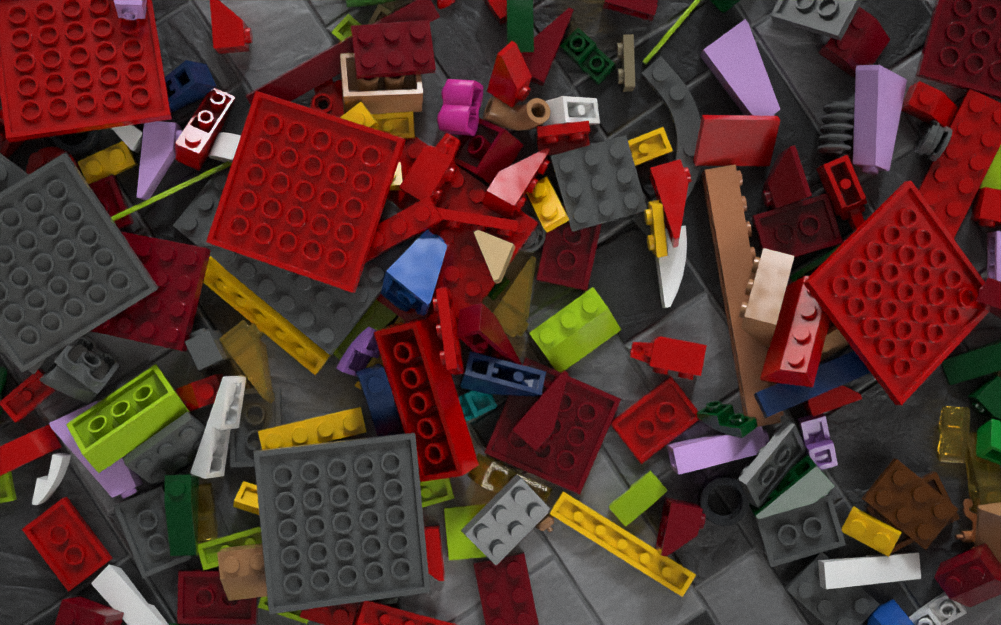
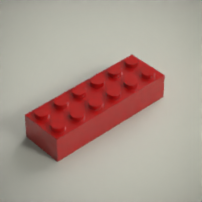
[374,315,479,482]

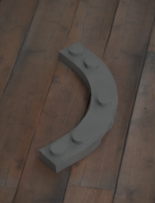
[631,56,701,238]

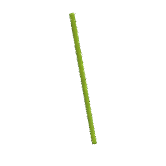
[642,0,701,65]
[111,161,232,221]

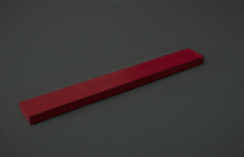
[246,0,440,104]

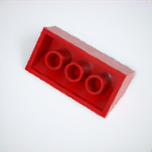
[760,276,831,387]

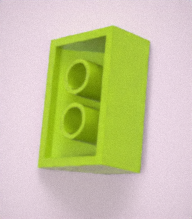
[529,287,621,372]

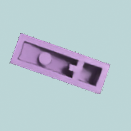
[136,121,183,201]

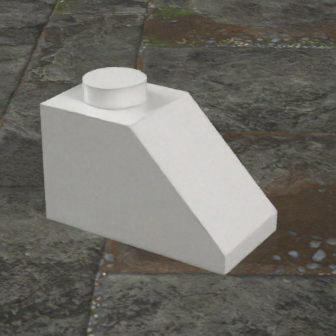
[542,96,600,126]

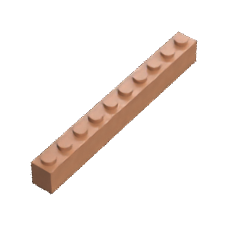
[701,164,783,426]

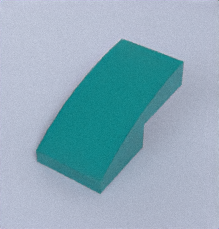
[458,390,497,422]

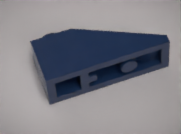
[143,60,216,124]
[460,351,546,397]
[355,363,404,437]

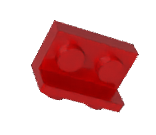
[536,121,590,156]

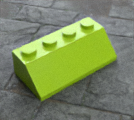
[66,364,189,473]

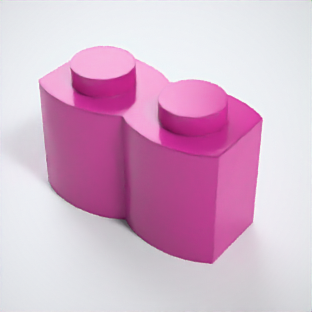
[437,79,483,136]

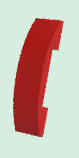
[0,424,62,476]

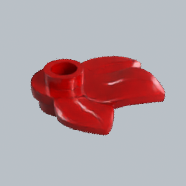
[310,78,344,118]

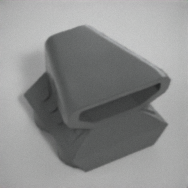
[39,335,120,405]

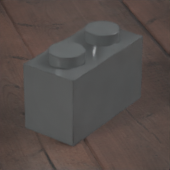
[185,328,233,371]

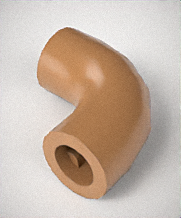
[483,96,550,131]

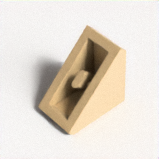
[474,230,516,284]

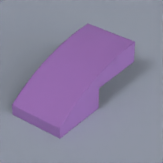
[336,327,380,377]
[798,413,838,470]

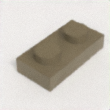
[617,34,635,92]

